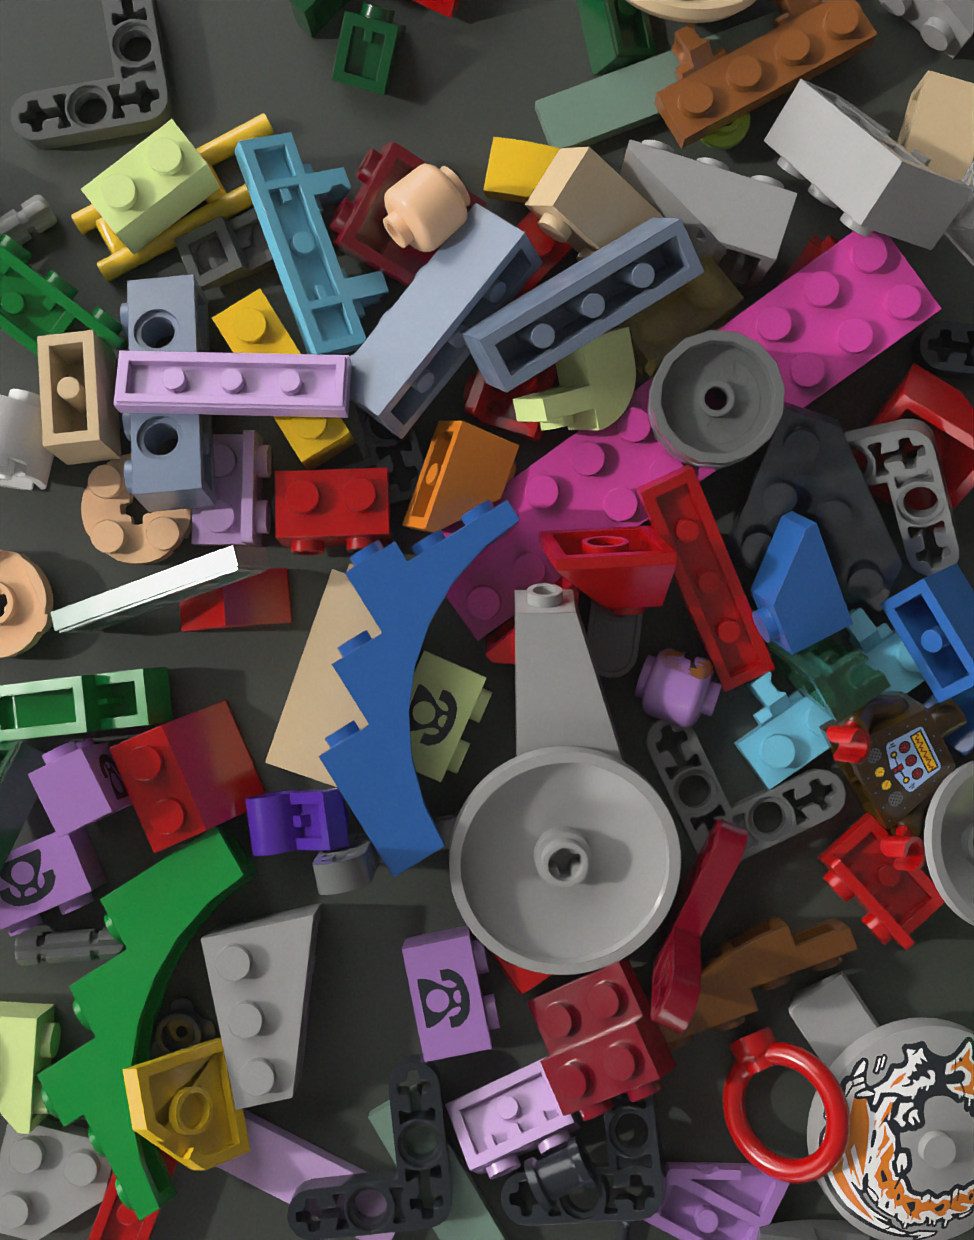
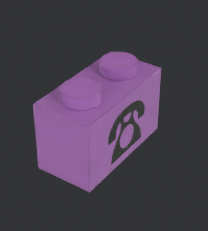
[28,737,133,838]
[0,828,108,937]
[402,925,501,1062]

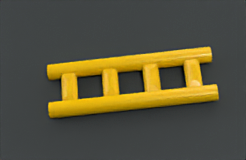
[71,113,275,282]

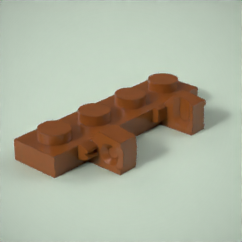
[654,0,878,149]

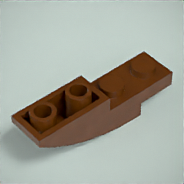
[658,915,857,1050]

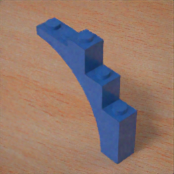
[318,499,520,878]

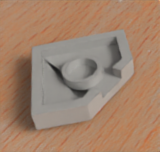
[0,1118,113,1240]

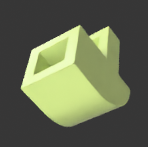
[513,327,636,430]

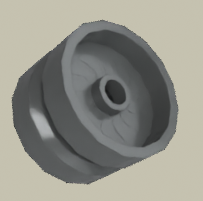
[647,330,785,469]

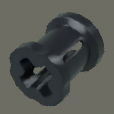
[524,1136,599,1211]

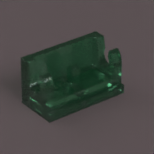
[763,635,891,723]

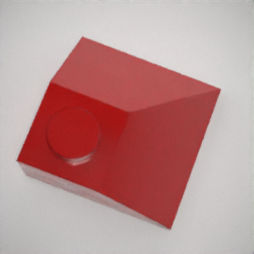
[852,363,974,532]
[539,526,677,615]

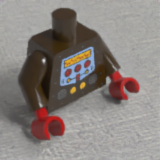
[819,691,967,871]

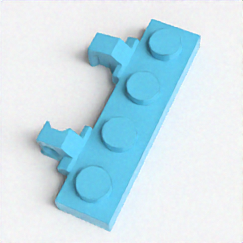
[234,132,389,355]
[734,607,925,790]

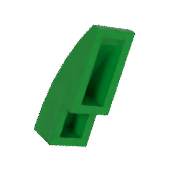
[0,667,173,742]

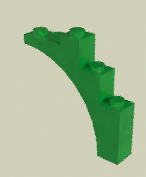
[37,826,259,1221]

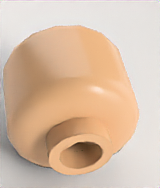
[383,163,470,253]

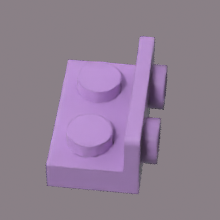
[191,430,272,547]
[445,1057,581,1179]

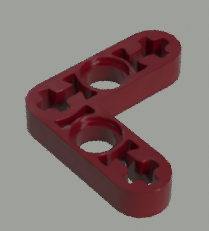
[651,818,748,1033]

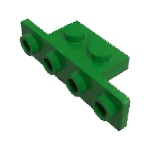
[0,233,129,357]

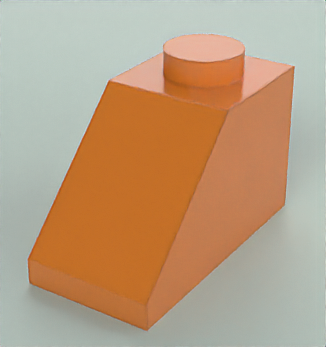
[402,421,519,533]

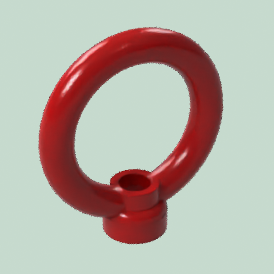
[723,1026,851,1183]

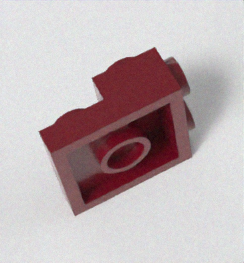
[329,141,487,288]
[527,957,677,1121]

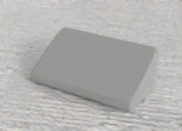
[789,970,880,1068]

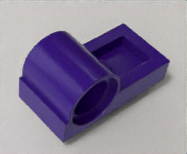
[245,788,349,856]

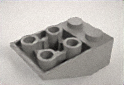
[620,139,797,291]

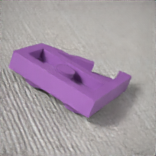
[644,1162,790,1240]

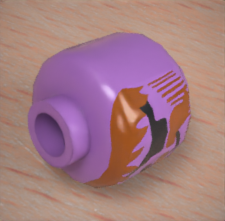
[635,647,722,728]

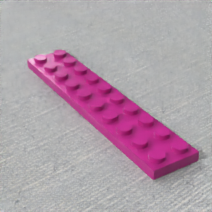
[442,231,942,641]

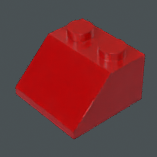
[109,700,267,853]

